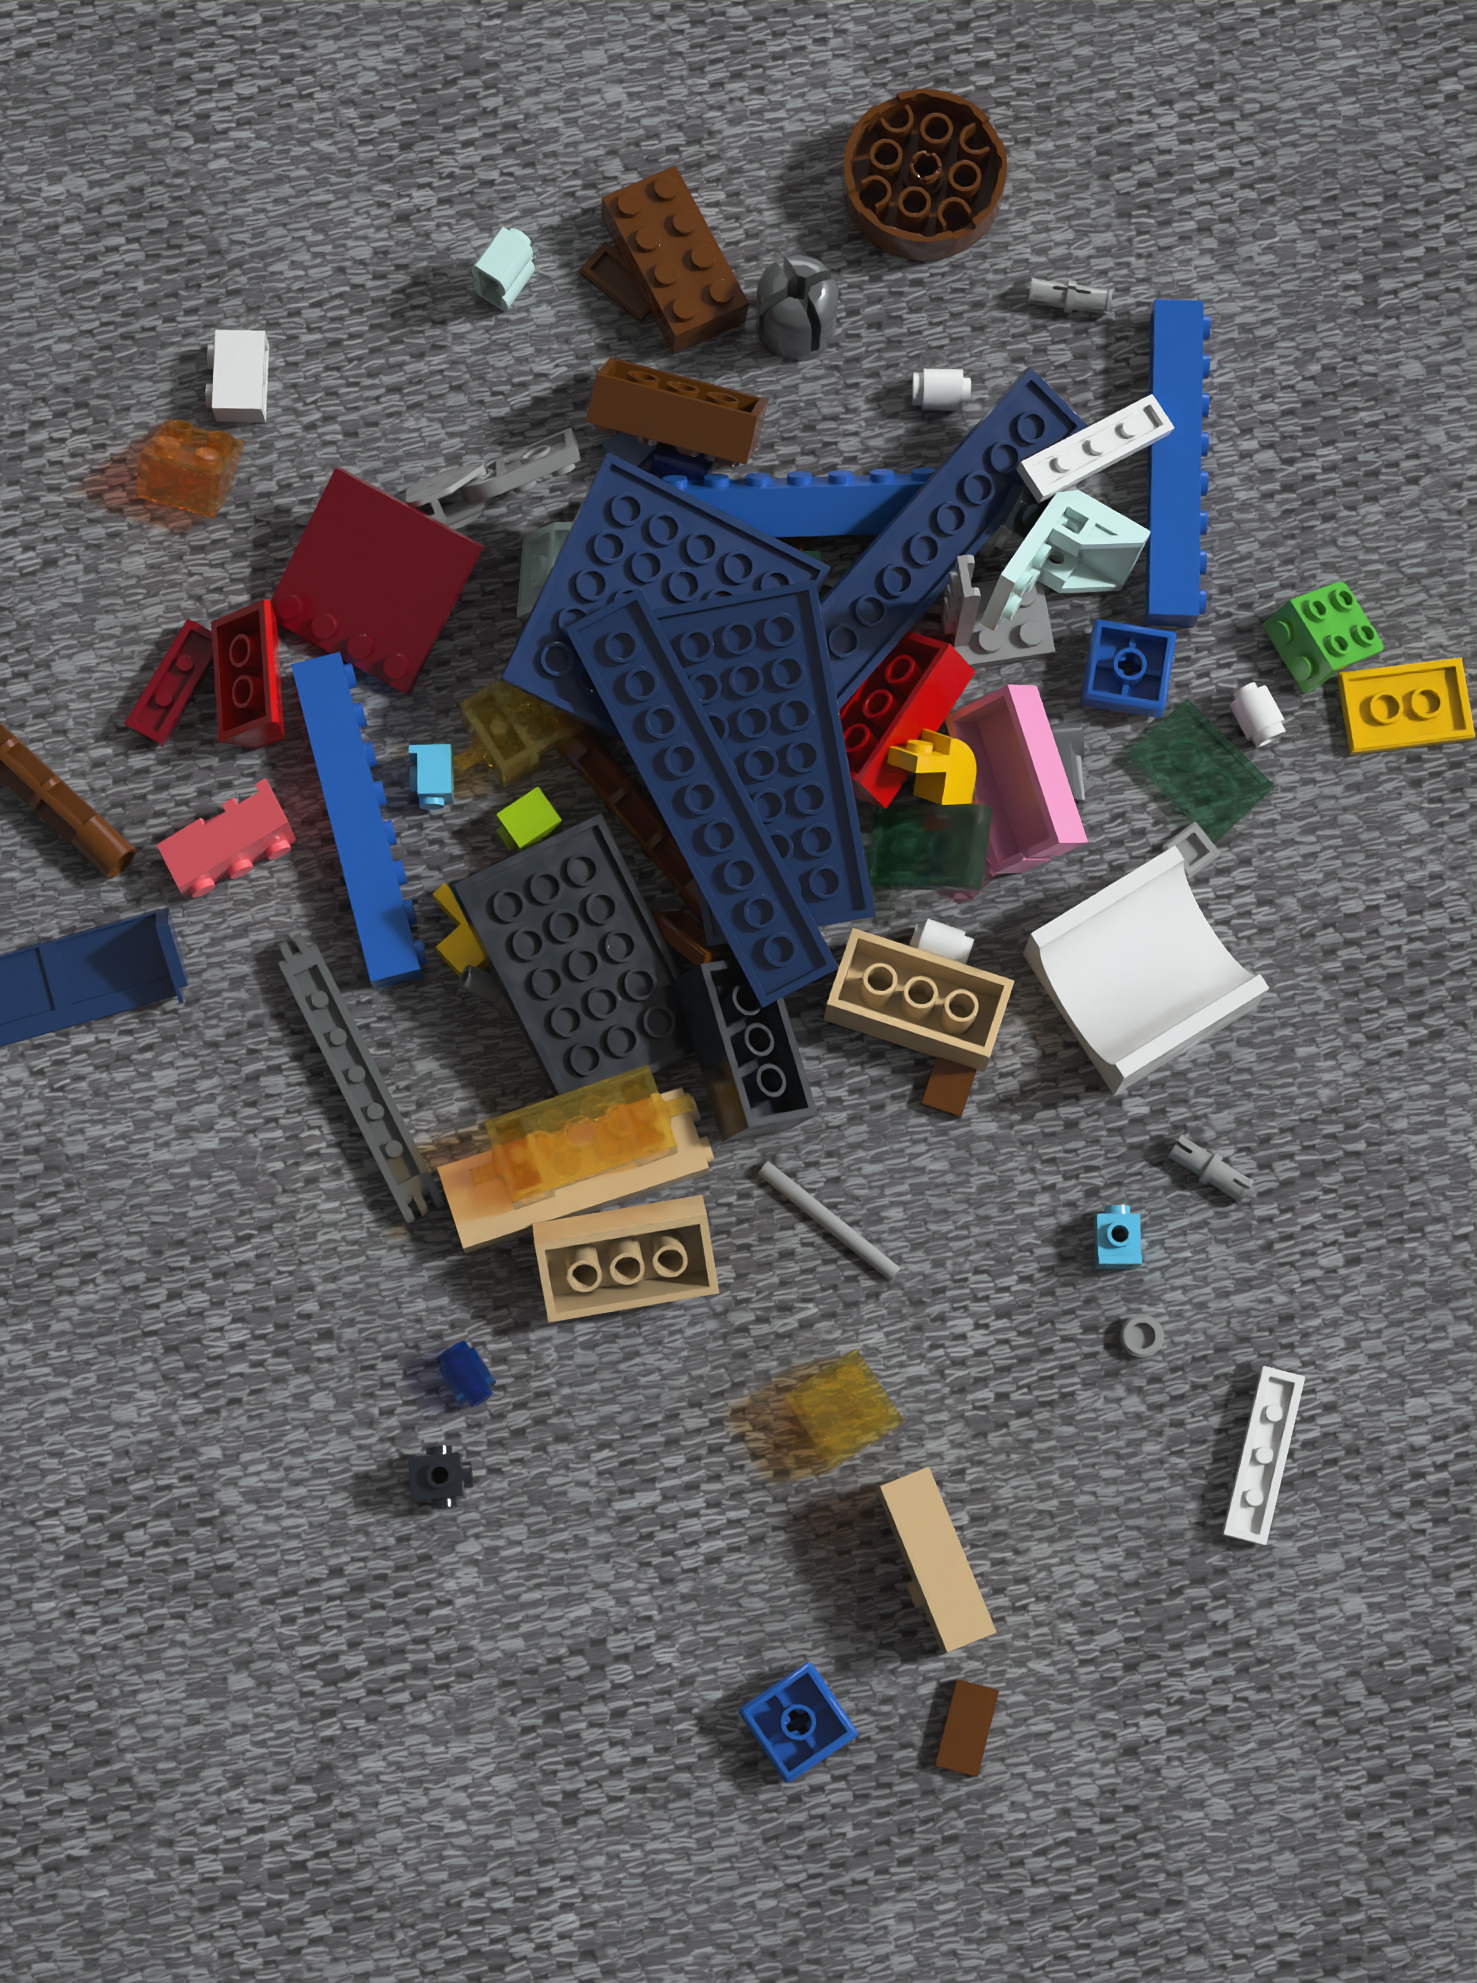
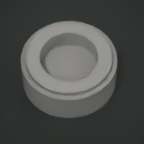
[1119,1314,1164,1359]

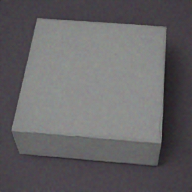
[1161,822,1221,881]

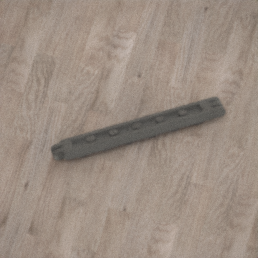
[278,932,446,1224]

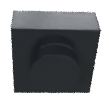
[994,483,1048,539]

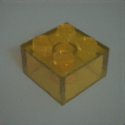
[783,1348,904,1473]

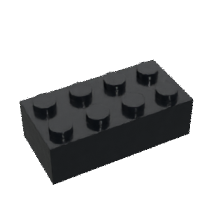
[675,958,818,1142]

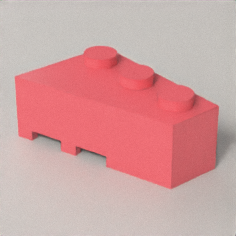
[157,778,297,898]

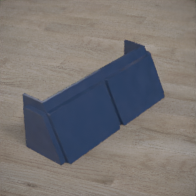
[0,907,188,1047]

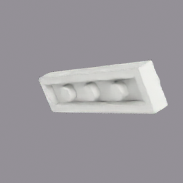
[1016,394,1174,503]
[1222,1366,1305,1546]

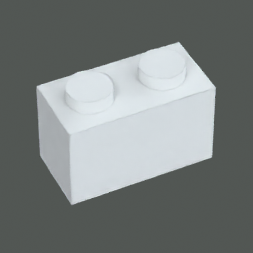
[205,330,269,423]

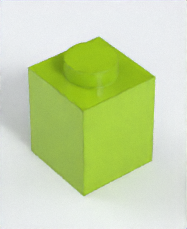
[495,787,563,853]

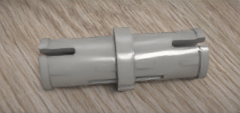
[1028,278,1113,315]
[1167,1135,1254,1203]

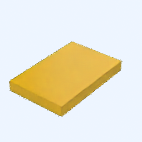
[1337,657,1475,756]

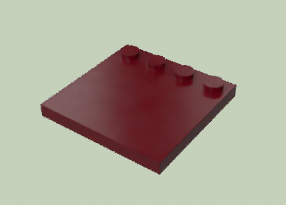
[270,467,484,694]

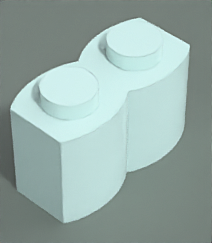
[471,227,535,312]

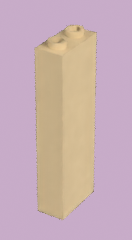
[437,1087,714,1254]

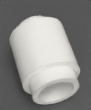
[912,368,971,411]
[1229,682,1286,748]
[909,919,974,965]

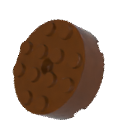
[842,89,1007,261]

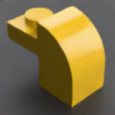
[887,729,976,805]
[432,883,489,977]

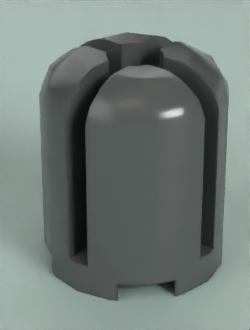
[756,255,839,362]

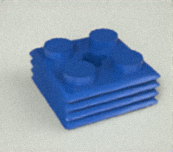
[1080,619,1177,718]
[739,1662,858,1783]

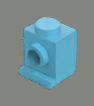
[409,744,454,810]
[1094,1205,1142,1269]

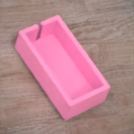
[945,685,1088,874]

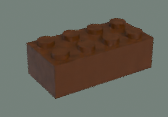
[601,165,749,355]
[586,357,769,467]

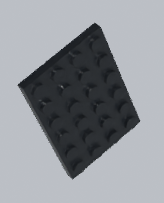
[450,813,695,1117]

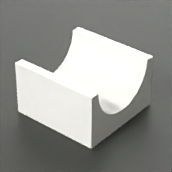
[1023,846,1269,1095]

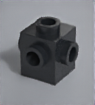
[408,1445,473,1510]

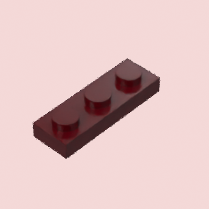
[124,618,214,747]

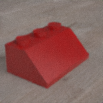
[211,599,284,748]

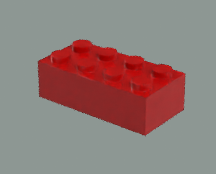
[839,631,976,809]

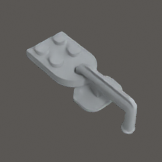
[406,428,581,530]

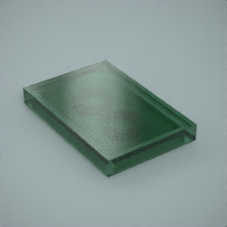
[1127,698,1275,845]
[867,804,993,890]

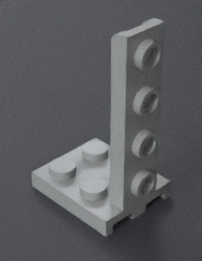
[941,555,1055,668]

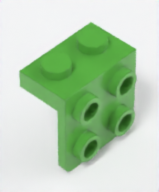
[1262,582,1384,694]

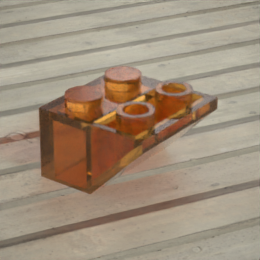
[135,419,245,519]

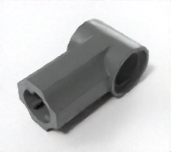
[1050,722,1085,805]

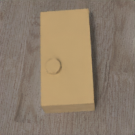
[823,928,1014,1073]
[532,1195,719,1323]
[877,1467,997,1655]

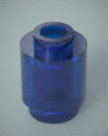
[650,442,713,481]
[436,1340,496,1408]

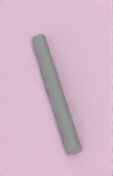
[758,1161,901,1281]

